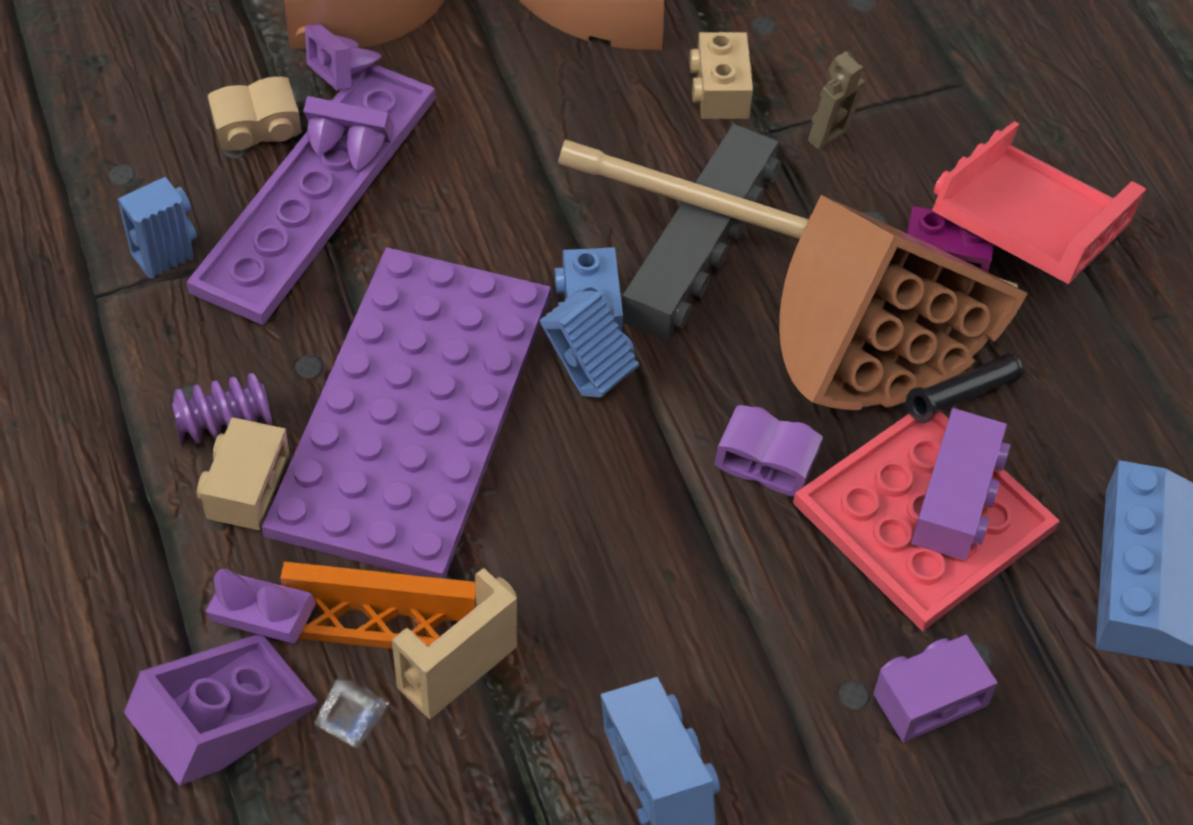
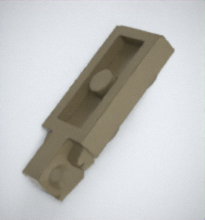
[807,51,865,150]

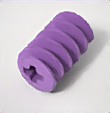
[172,373,273,447]

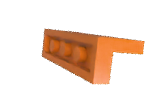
[280,562,476,649]

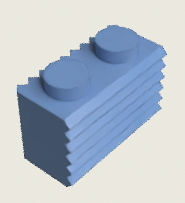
[117,177,197,279]
[540,291,639,397]

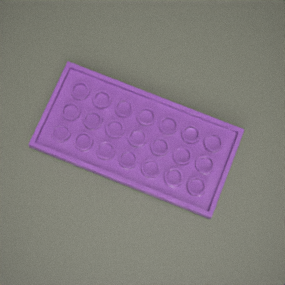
[262,247,551,579]

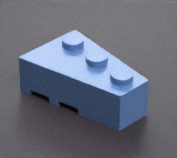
[601,677,720,825]

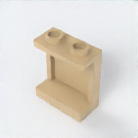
[392,568,517,720]

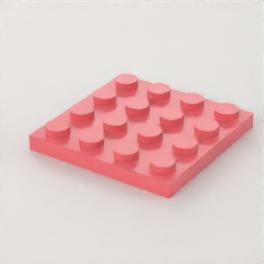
[793,412,1060,632]

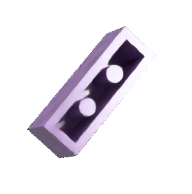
[911,408,1011,561]

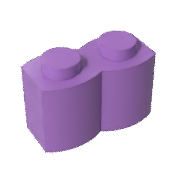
[714,405,823,496]

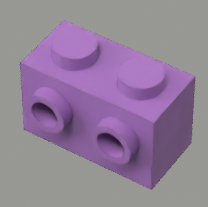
[873,635,998,743]

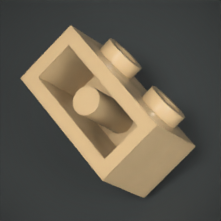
[690,32,753,119]
[197,417,290,531]

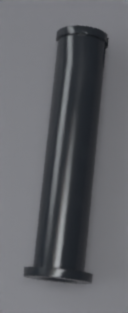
[906,353,1023,423]

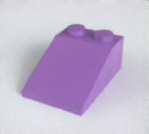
[124,634,318,786]

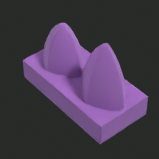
[305,24,382,90]
[303,96,395,171]
[205,569,316,644]

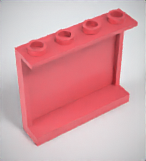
[932,121,1146,284]

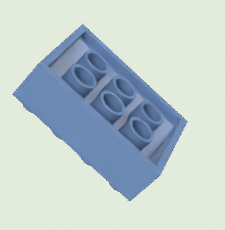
[1095,460,1193,667]

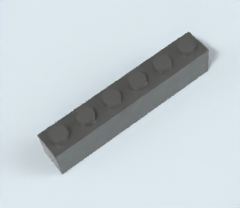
[622,124,781,342]

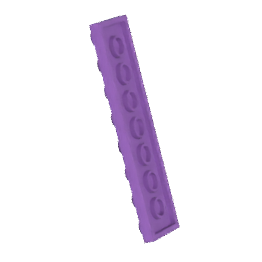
[186,64,435,325]

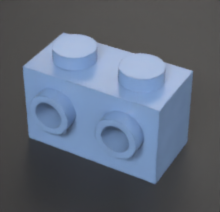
[555,247,623,332]

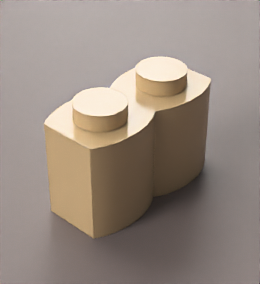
[207,77,302,151]

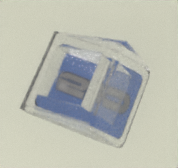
[314,679,389,748]

